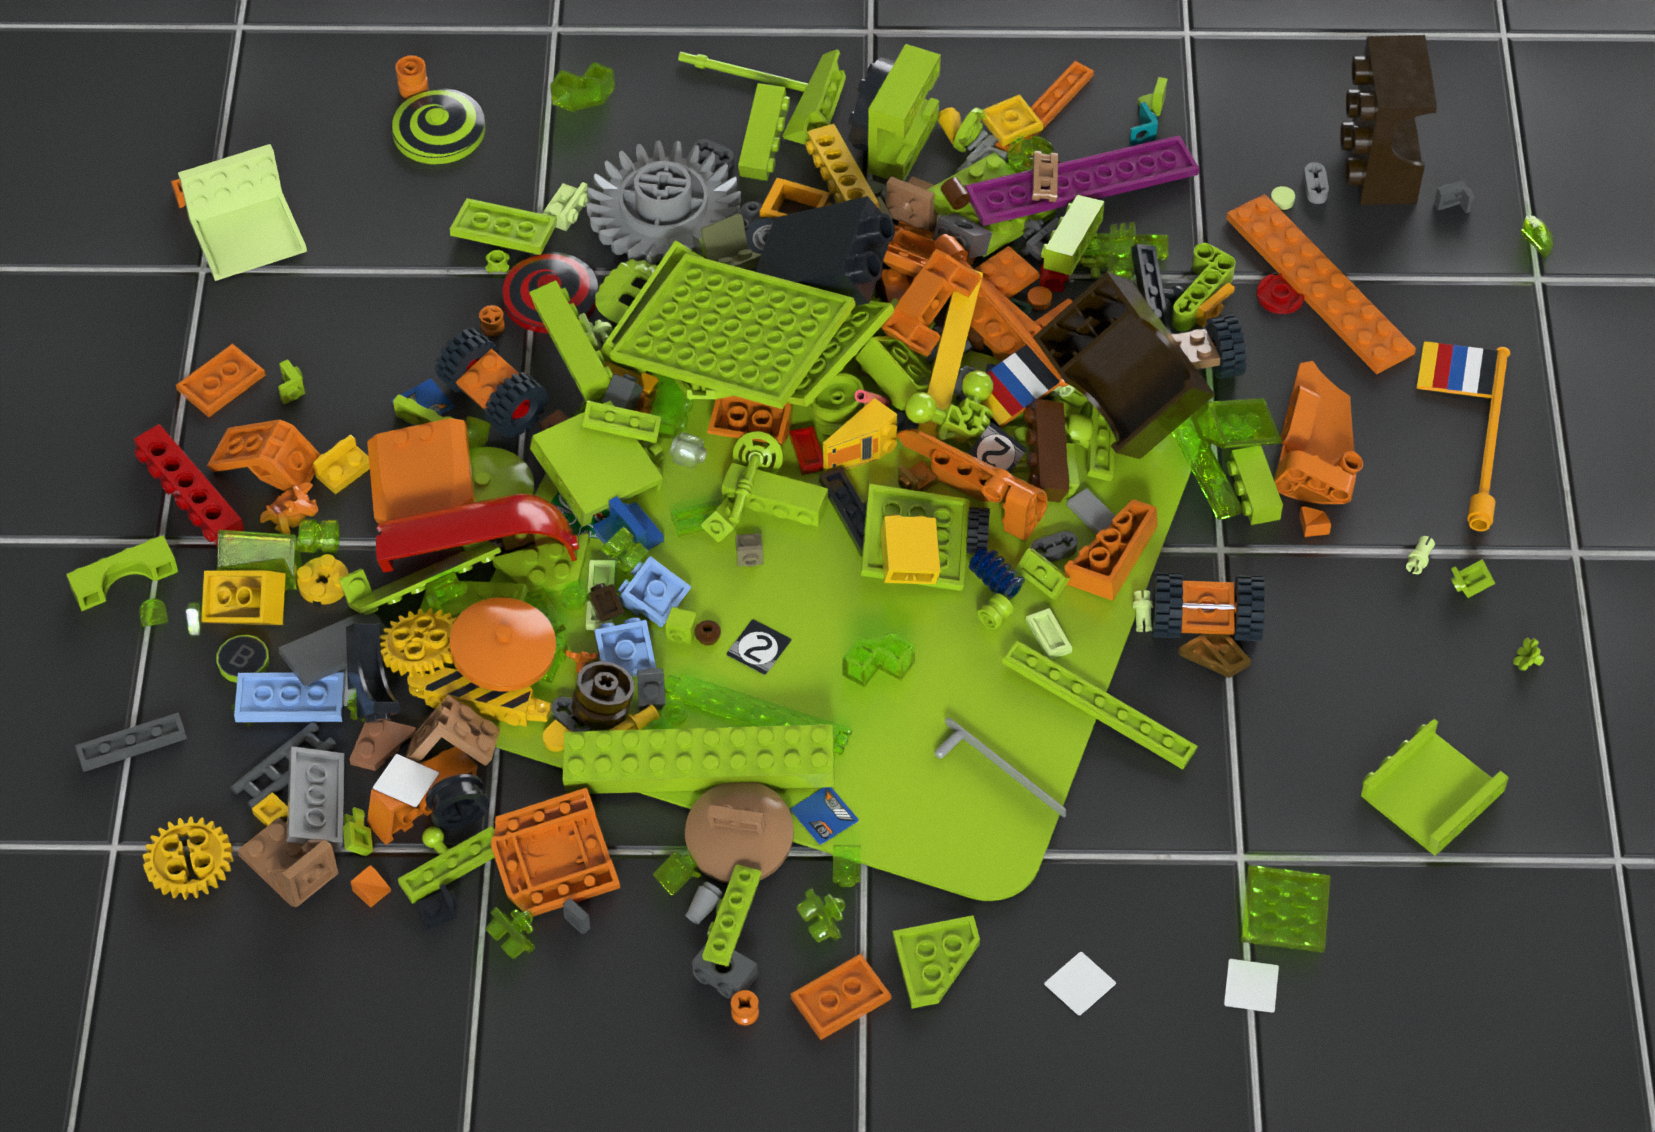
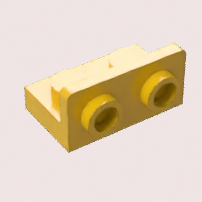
[313,435,370,495]

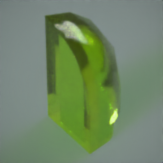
[1521,215,1554,258]

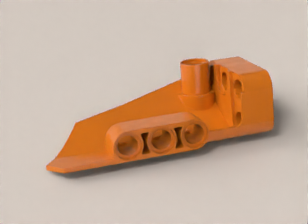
[1274,361,1363,504]
[897,429,1048,541]

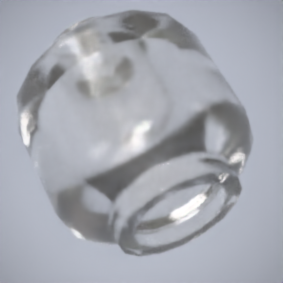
[669,432,708,469]

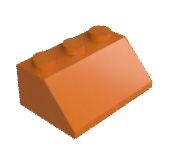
[707,396,793,445]

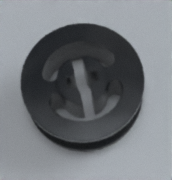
[425,774,490,829]

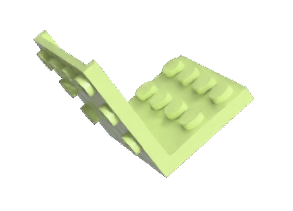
[178,144,307,281]

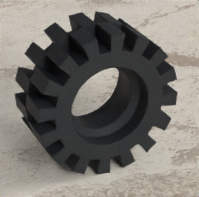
[966,507,990,554]

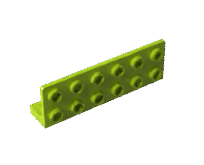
[338,540,501,615]

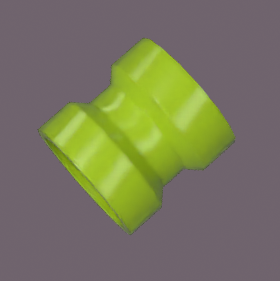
[977,594,1014,630]

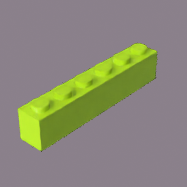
[529,280,613,403]

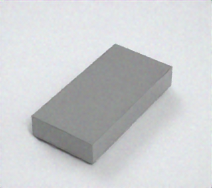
[1067,488,1115,535]

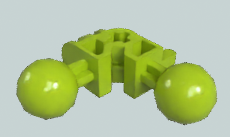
[905,370,993,443]

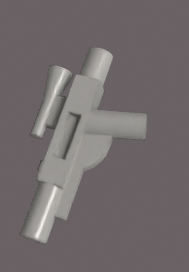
[955,130,1009,174]

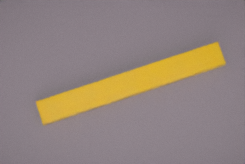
[917,268,983,438]

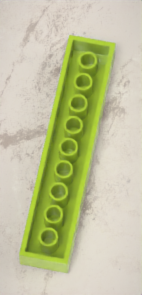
[563,725,835,794]

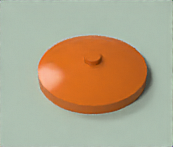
[449,597,556,692]

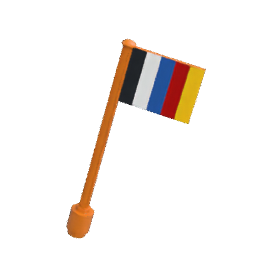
[934,234,1069,428]

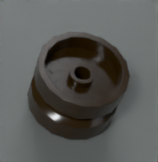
[571,661,635,730]

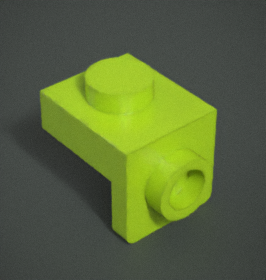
[278,359,305,404]
[701,498,744,542]
[1451,559,1496,598]

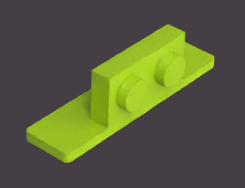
[702,865,762,966]

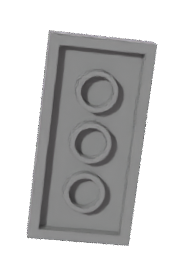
[287,746,344,849]

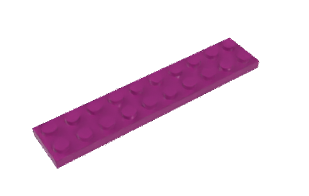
[965,135,1200,226]

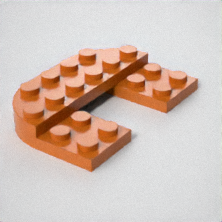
[970,246,1073,362]

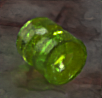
[299,519,340,553]
[600,526,649,575]

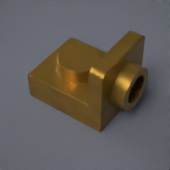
[898,461,938,492]

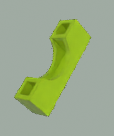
[66,535,178,611]

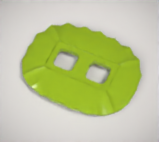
[595,259,657,324]

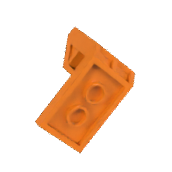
[207,419,321,492]

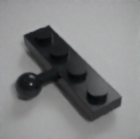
[1131,244,1186,334]
[819,467,867,557]

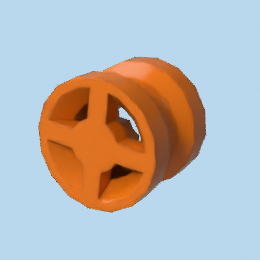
[479,305,505,336]
[731,990,759,1026]

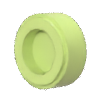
[1271,186,1295,210]

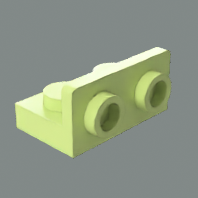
[542,182,589,231]

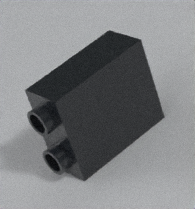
[755,196,895,306]

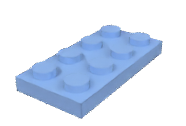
[234,672,345,722]

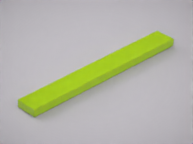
[1002,640,1198,769]

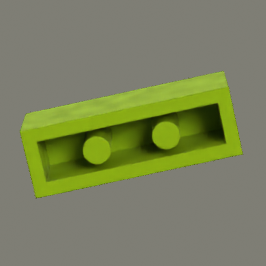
[1227,445,1283,525]

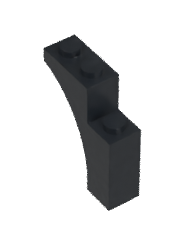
[346,624,400,723]

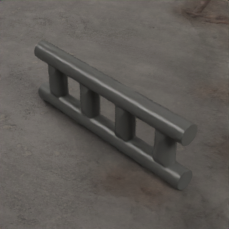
[230,721,336,809]

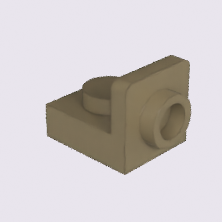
[735,533,763,567]

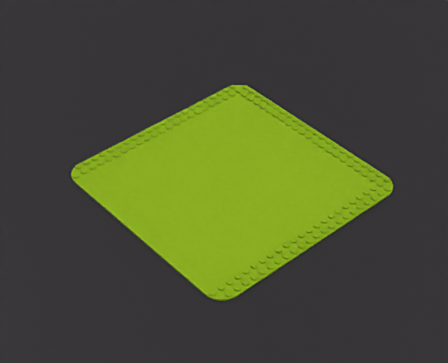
[489,335,1199,901]

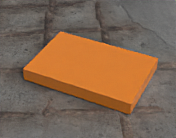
[176,343,266,417]
[791,954,891,1040]

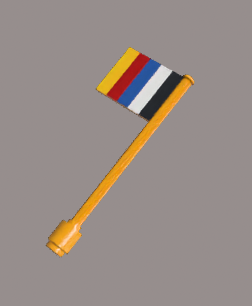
[1417,341,1510,531]

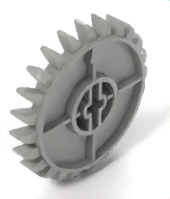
[586,141,741,265]

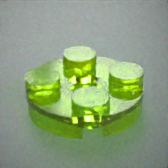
[1008,136,1054,173]

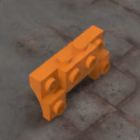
[881,249,982,357]

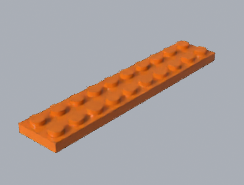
[1226,194,1416,375]

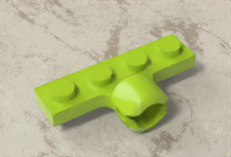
[1065,402,1115,481]

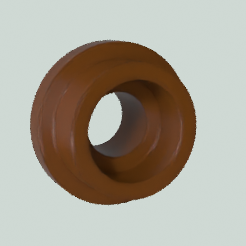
[695,620,721,646]

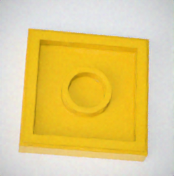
[981,94,1043,147]

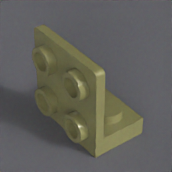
[700,214,761,270]

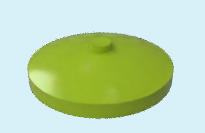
[468,447,535,504]

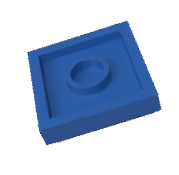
[593,496,664,565]

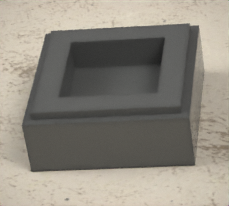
[563,898,590,934]

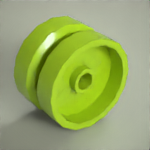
[811,373,867,436]

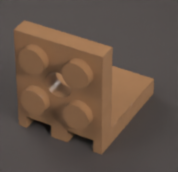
[886,176,939,232]
[405,695,500,766]

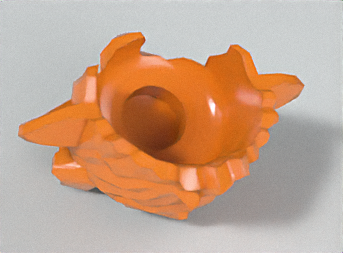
[260,482,318,536]

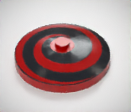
[501,252,599,333]

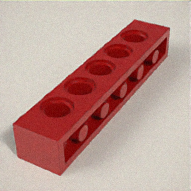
[134,424,245,549]

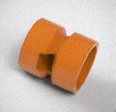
[395,55,429,99]

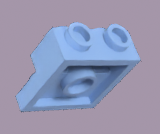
[617,556,691,628]
[594,618,656,677]

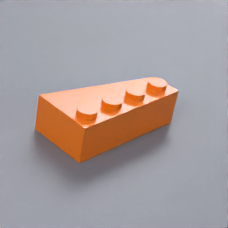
[367,746,478,845]

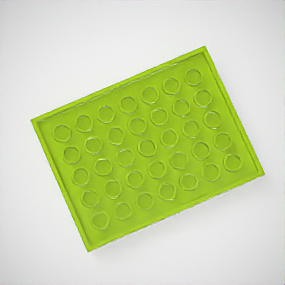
[610,253,856,409]

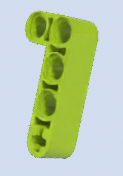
[1172,243,1235,331]

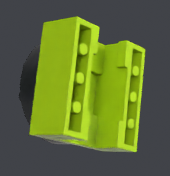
[848,44,941,181]

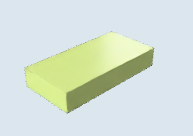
[1026,608,1072,660]

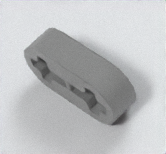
[1303,162,1329,204]

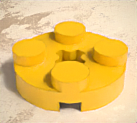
[297,554,348,605]

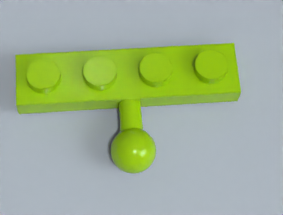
[398,826,495,904]

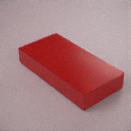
[789,426,823,475]

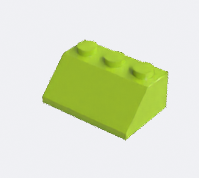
[855,336,932,410]

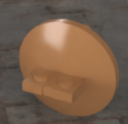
[685,782,794,884]

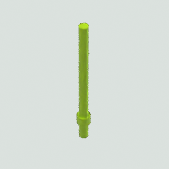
[678,52,808,92]

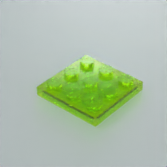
[1241,865,1331,953]

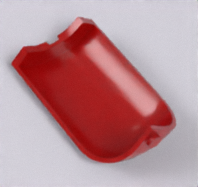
[376,494,580,573]

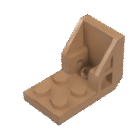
[237,817,339,907]

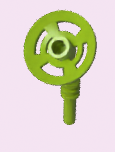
[729,431,783,523]

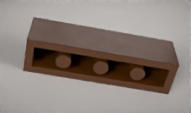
[1024,399,1069,503]

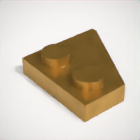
[1178,634,1251,678]

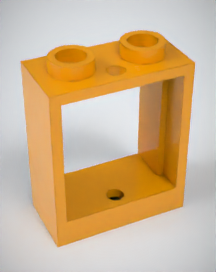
[759,178,832,220]

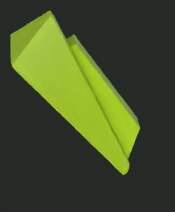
[782,49,846,145]

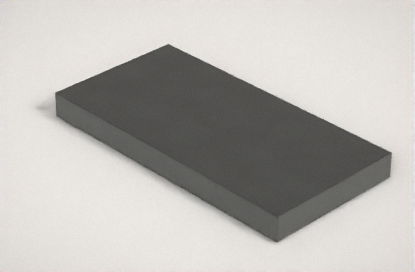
[279,612,387,686]

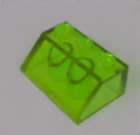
[1190,398,1283,448]
[217,530,302,590]

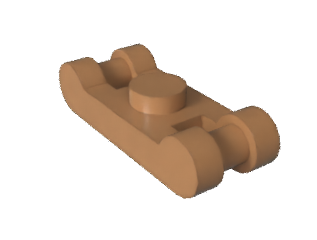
[1032,151,1058,203]

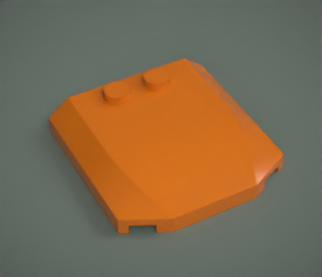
[883,221,976,278]
[367,418,475,523]
[491,787,621,918]

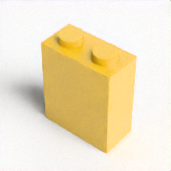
[880,515,940,584]

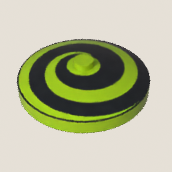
[391,88,485,164]

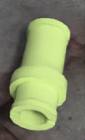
[1406,536,1435,574]
[1132,590,1153,632]

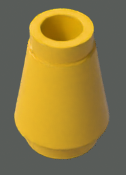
[938,107,961,144]

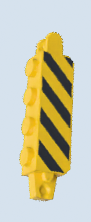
[407,667,552,726]

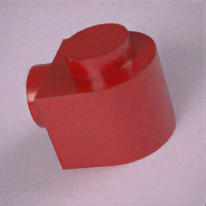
[1040,264,1069,292]

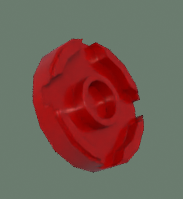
[1257,273,1305,314]

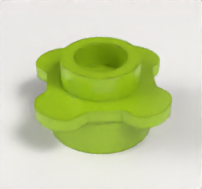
[485,250,510,273]

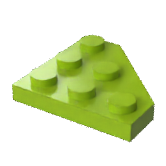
[893,915,980,1009]

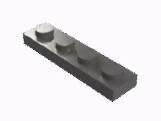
[75,712,187,772]

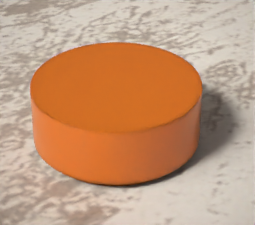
[1027,286,1052,310]

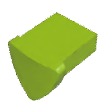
[1138,77,1168,116]

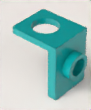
[1129,102,1158,146]

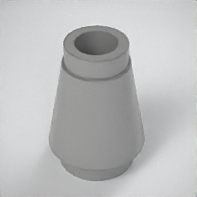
[686,882,723,924]

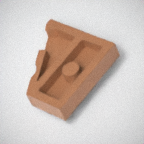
[349,720,416,771]

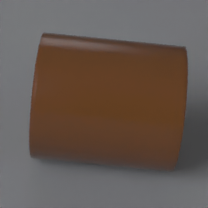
[940,178,971,210]

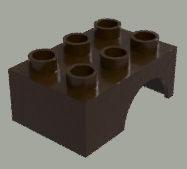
[1340,35,1437,205]
[1033,272,1215,459]

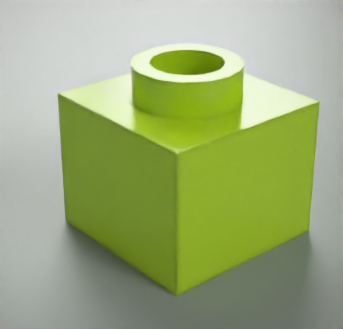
[665,607,698,644]

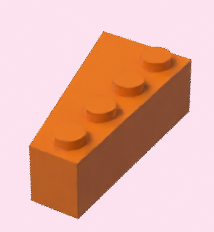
[1065,499,1158,601]

